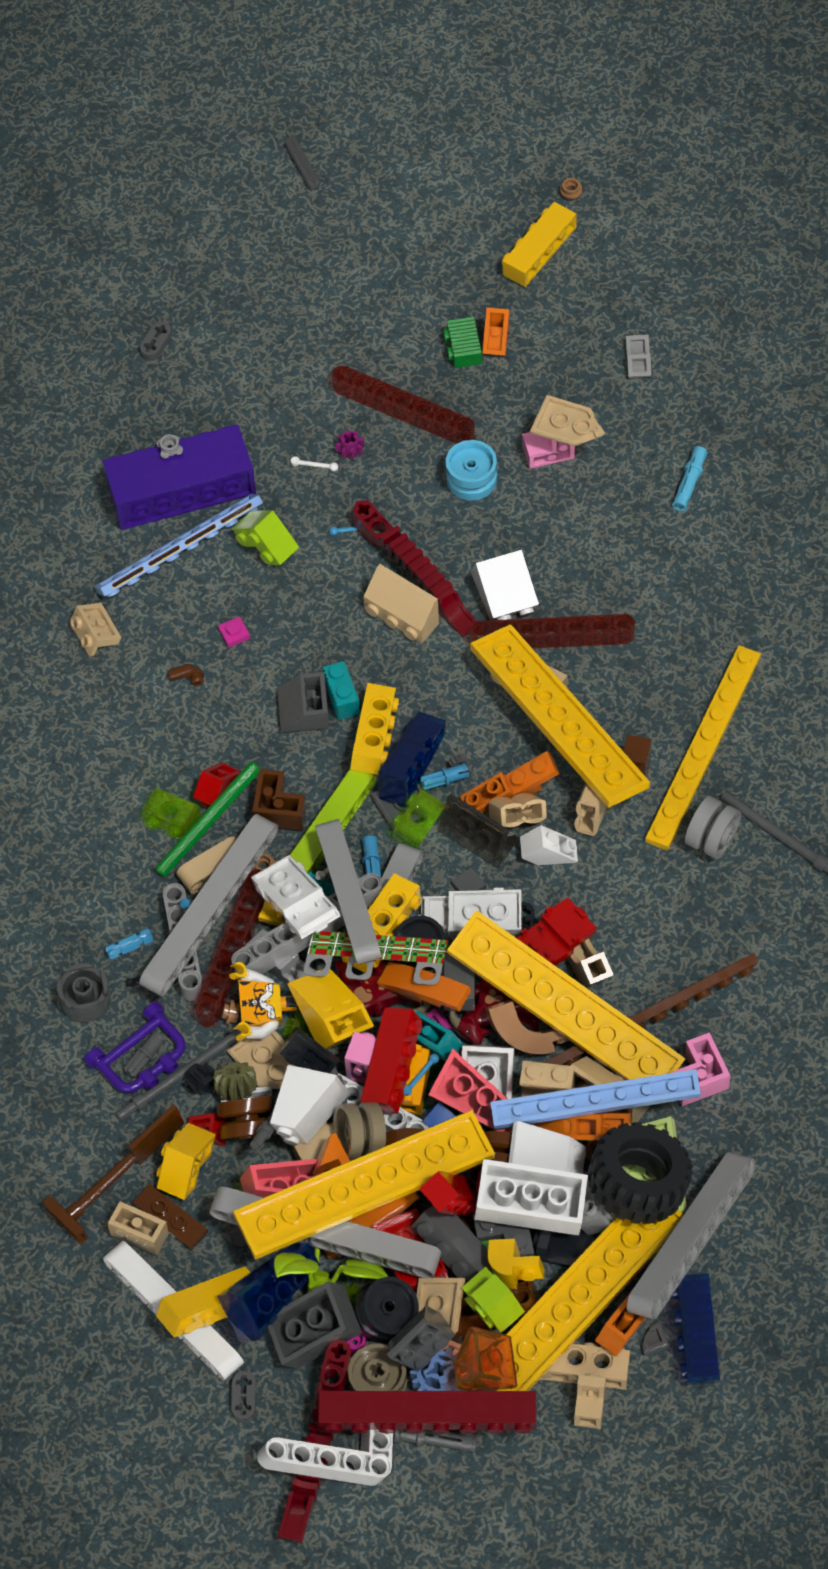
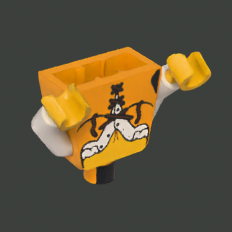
[229,962,297,1041]

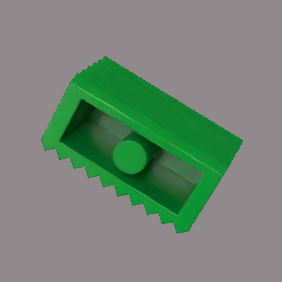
[443,316,482,368]

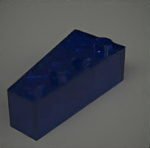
[377,711,446,807]
[672,1273,720,1386]

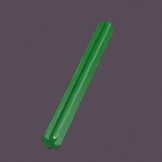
[155,762,260,877]

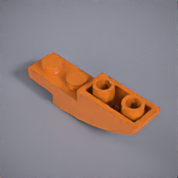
[460,751,559,818]
[532,1112,631,1140]

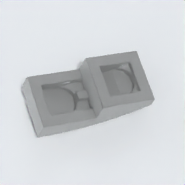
[626,335,652,378]

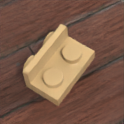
[70,603,121,656]

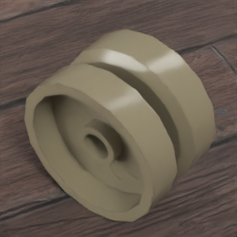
[333,1102,386,1161]
[348,1343,408,1391]

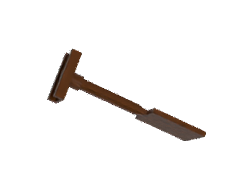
[42,1104,185,1244]

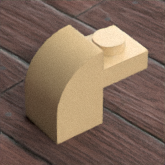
[574,1373,606,1429]

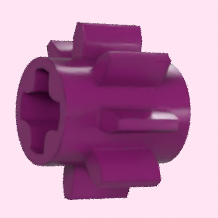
[336,430,365,459]

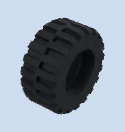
[587,1122,693,1224]

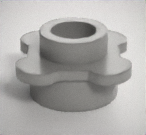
[157,434,183,459]

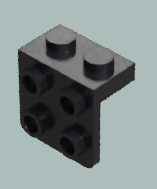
[533,1229,598,1267]

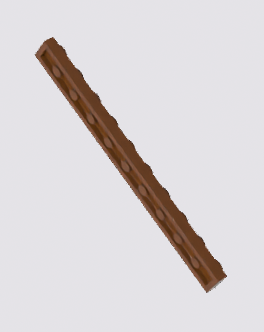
[543,953,759,1066]

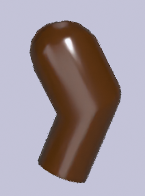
[168,664,204,686]

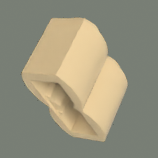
[574,783,607,836]
[489,793,547,827]

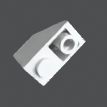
[520,825,578,865]

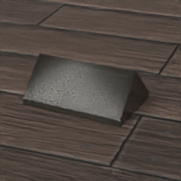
[438,794,519,869]

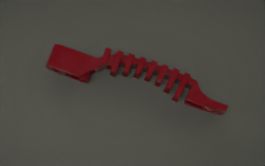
[352,500,480,638]
[278,1340,352,1544]

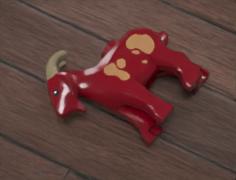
[335,959,433,1017]
[448,977,539,1045]

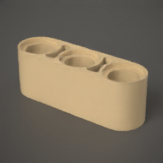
[177,836,237,894]

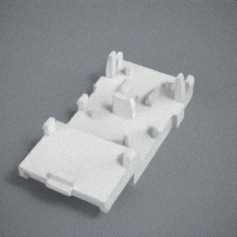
[251,855,340,939]
[419,888,522,940]

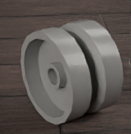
[685,795,742,860]

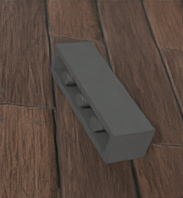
[412,1205,494,1285]

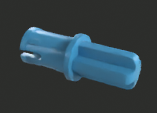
[420,763,469,790]
[362,836,382,878]

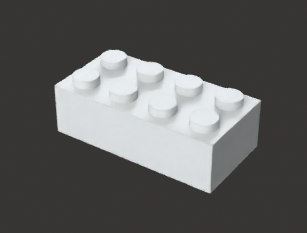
[474,1159,588,1235]

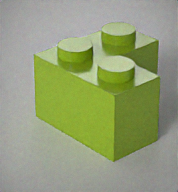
[232,510,299,565]
[462,1267,525,1333]

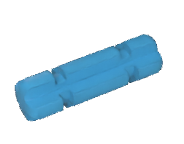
[105,928,153,959]

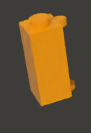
[400,1044,431,1115]

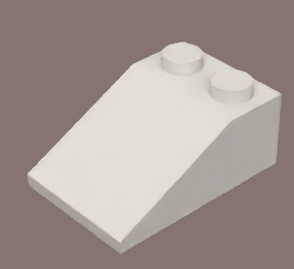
[459,1045,515,1115]
[509,1121,586,1174]

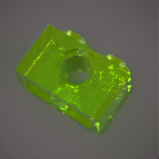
[142,788,201,839]
[392,789,446,849]

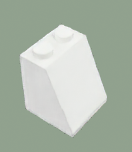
[471,550,539,623]
[270,1065,349,1146]

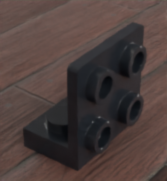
[279,1027,340,1074]

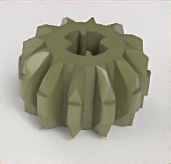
[213,1061,257,1101]

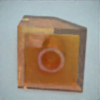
[454,1326,518,1391]

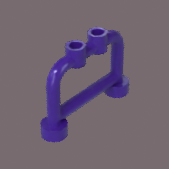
[84,1001,186,1093]

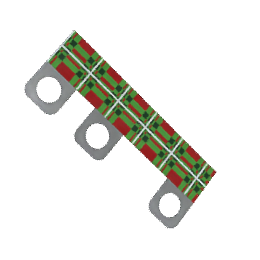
[303,931,448,985]

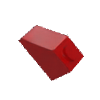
[193,762,241,807]

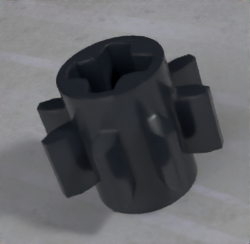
[185,1063,215,1095]

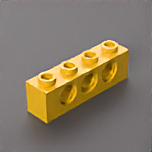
[350,683,399,775]
[342,873,422,973]

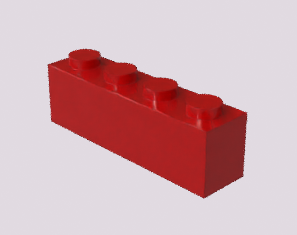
[360,1008,422,1114]
[419,1171,478,1217]

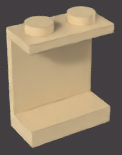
[520,1061,574,1097]

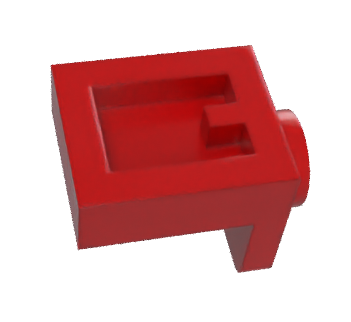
[188,1113,227,1146]

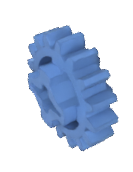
[410,1347,469,1391]

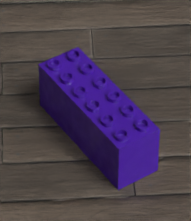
[102,424,256,530]

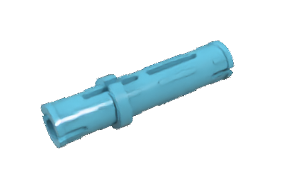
[672,446,708,511]

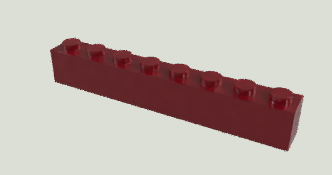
[318,1391,537,1434]

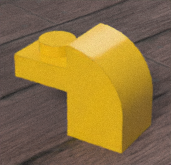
[488,1239,545,1289]

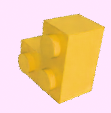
[156,1123,216,1200]

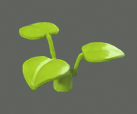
[274,1247,388,1293]

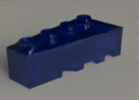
[217,1242,320,1343]

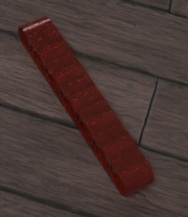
[332,366,475,444]
[469,614,635,649]
[195,869,265,1028]

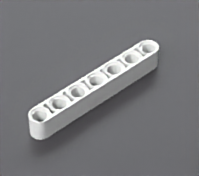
[102,1241,244,1381]

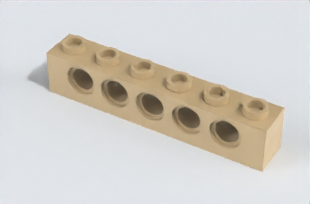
[467,1330,630,1390]

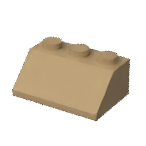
[364,564,439,643]
[570,1056,649,1125]

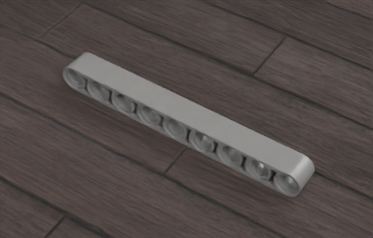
[139,814,279,996]
[627,1152,755,1320]
[209,1187,442,1278]

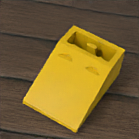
[287,969,374,1050]

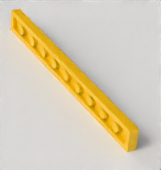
[645,645,761,851]

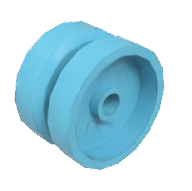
[445,440,497,501]

